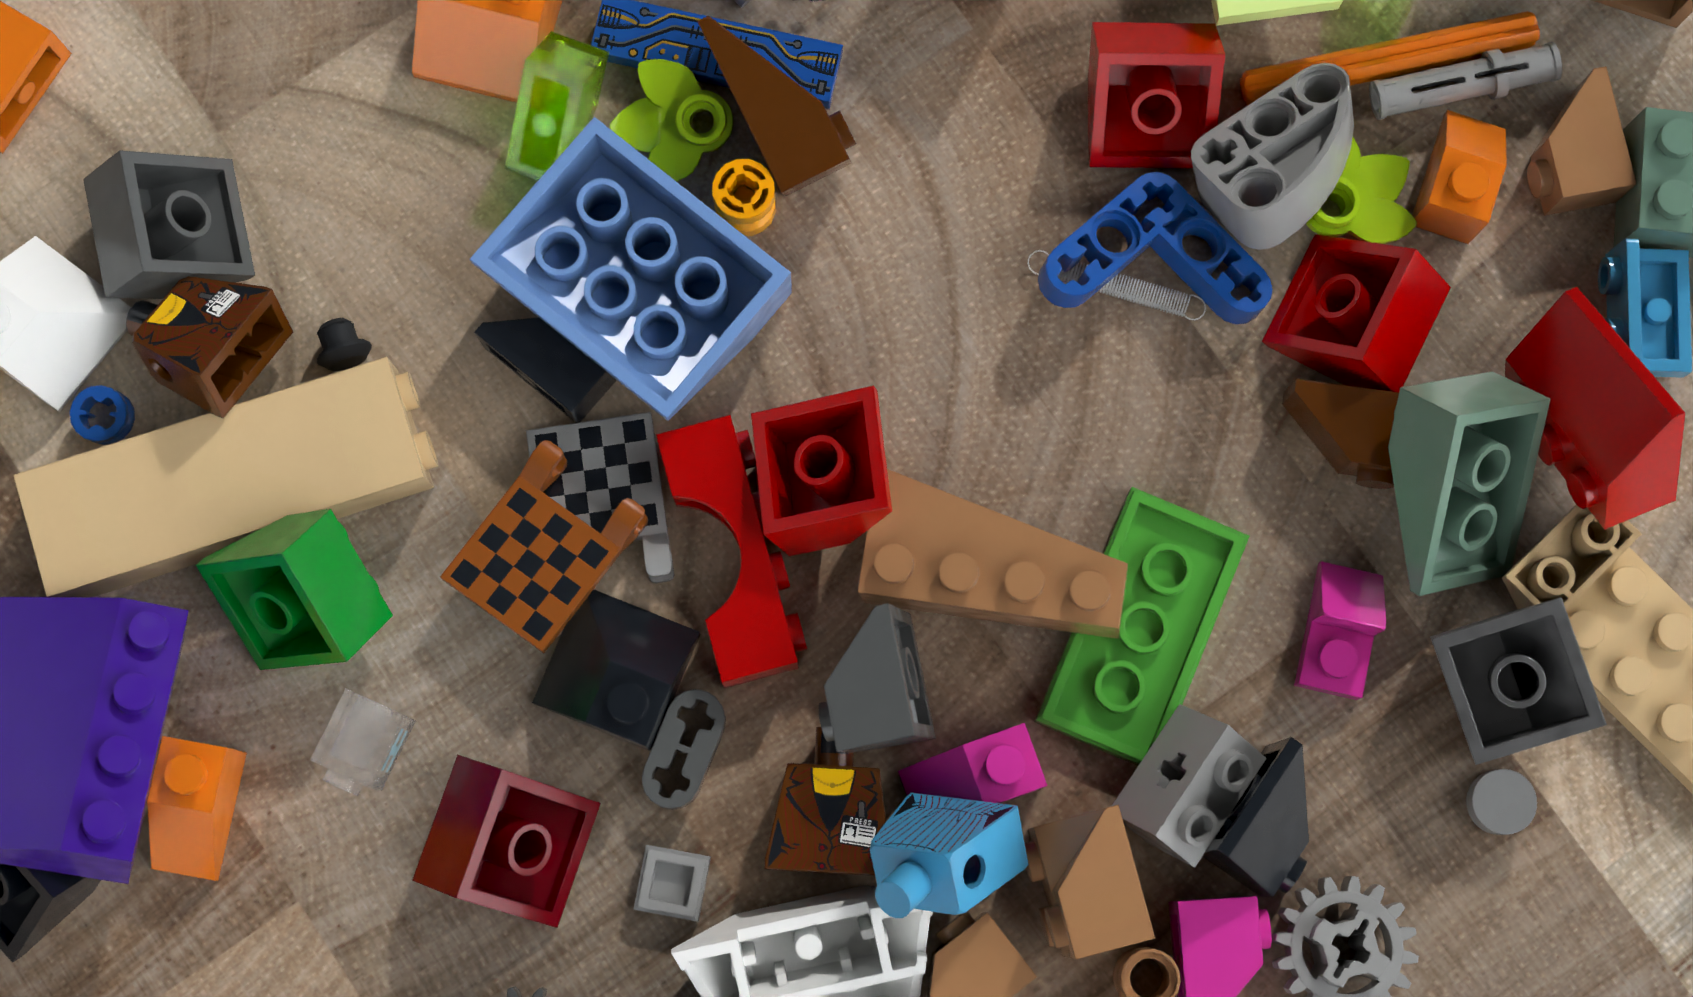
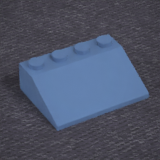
[470,117,792,421]

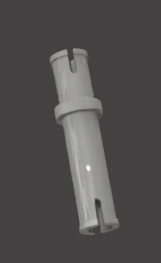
[1369,42,1562,120]

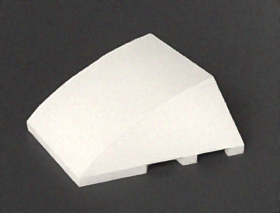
[671,886,933,997]

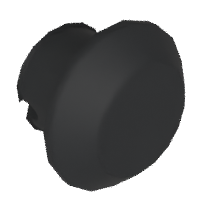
[317,318,372,371]

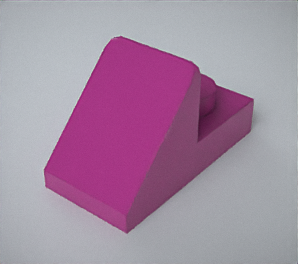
[1294,561,1386,700]

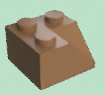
[1025,804,1155,959]

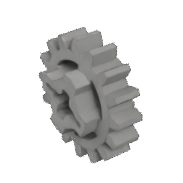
[1272,876,1419,997]

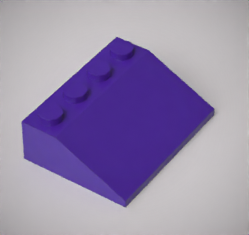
[0,597,189,884]

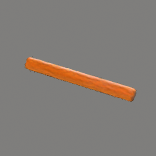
[1240,11,1540,105]

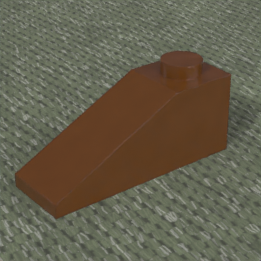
[697,15,856,196]

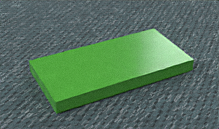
[1034,487,1250,766]

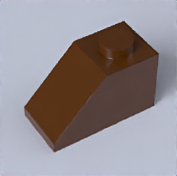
[1282,379,1399,489]

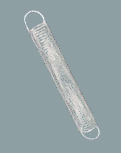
[1027,250,1206,320]

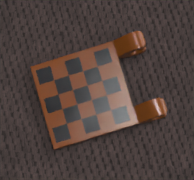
[440,440,648,654]

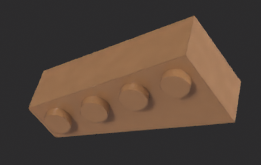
[858,469,1128,639]

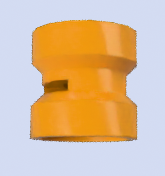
[712,159,776,236]

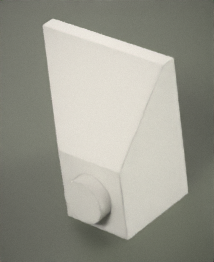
[0,236,131,412]

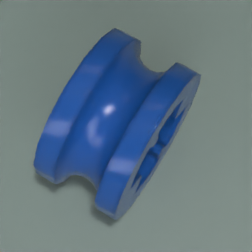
[70,385,135,445]

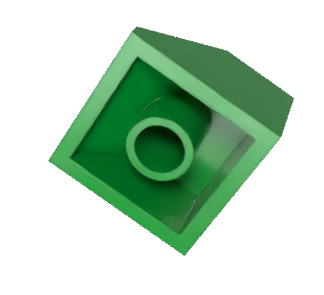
[195,509,393,670]

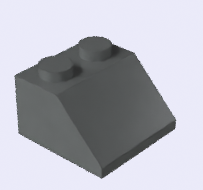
[83,150,255,299]

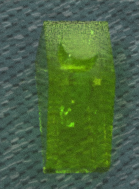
[505,31,609,180]

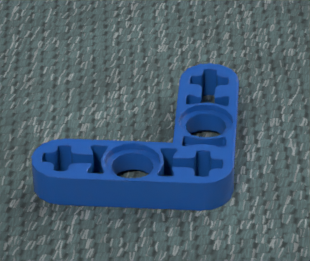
[1038,172,1273,324]

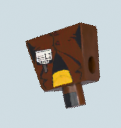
[126,276,293,418]
[764,727,886,876]

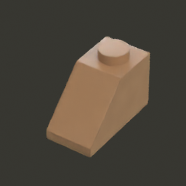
[1527,66,1636,216]
[927,911,1037,997]

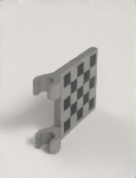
[526,412,675,583]

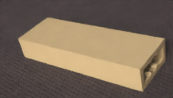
[13,357,438,597]

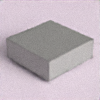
[633,845,711,922]

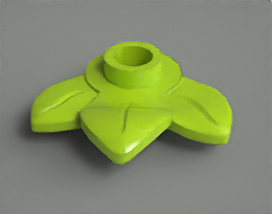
[609,59,733,182]
[1306,137,1417,244]

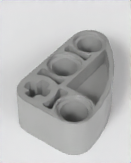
[1191,63,1354,250]

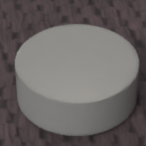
[1466,769,1537,835]

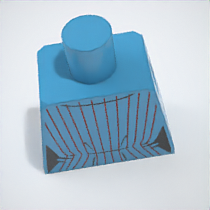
[870,793,1029,918]

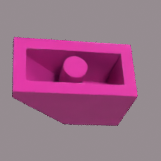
[898,723,1048,804]
[1168,896,1272,997]

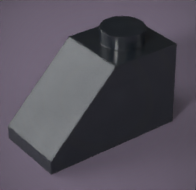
[474,317,616,423]

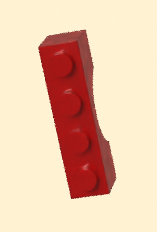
[656,415,807,688]

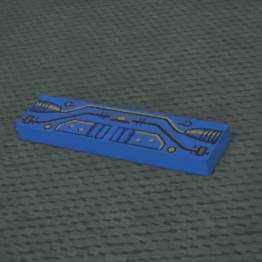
[589,0,843,109]

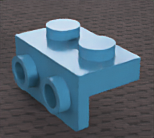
[1598,238,1692,378]

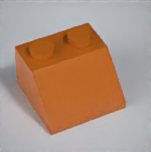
[412,0,563,107]

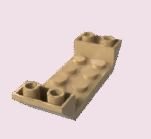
[1502,505,1693,794]

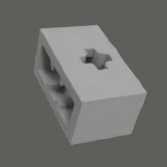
[1112,704,1266,868]

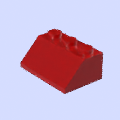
[1505,287,1685,530]

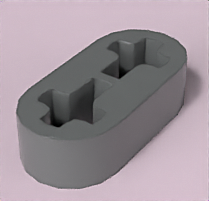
[642,689,726,810]

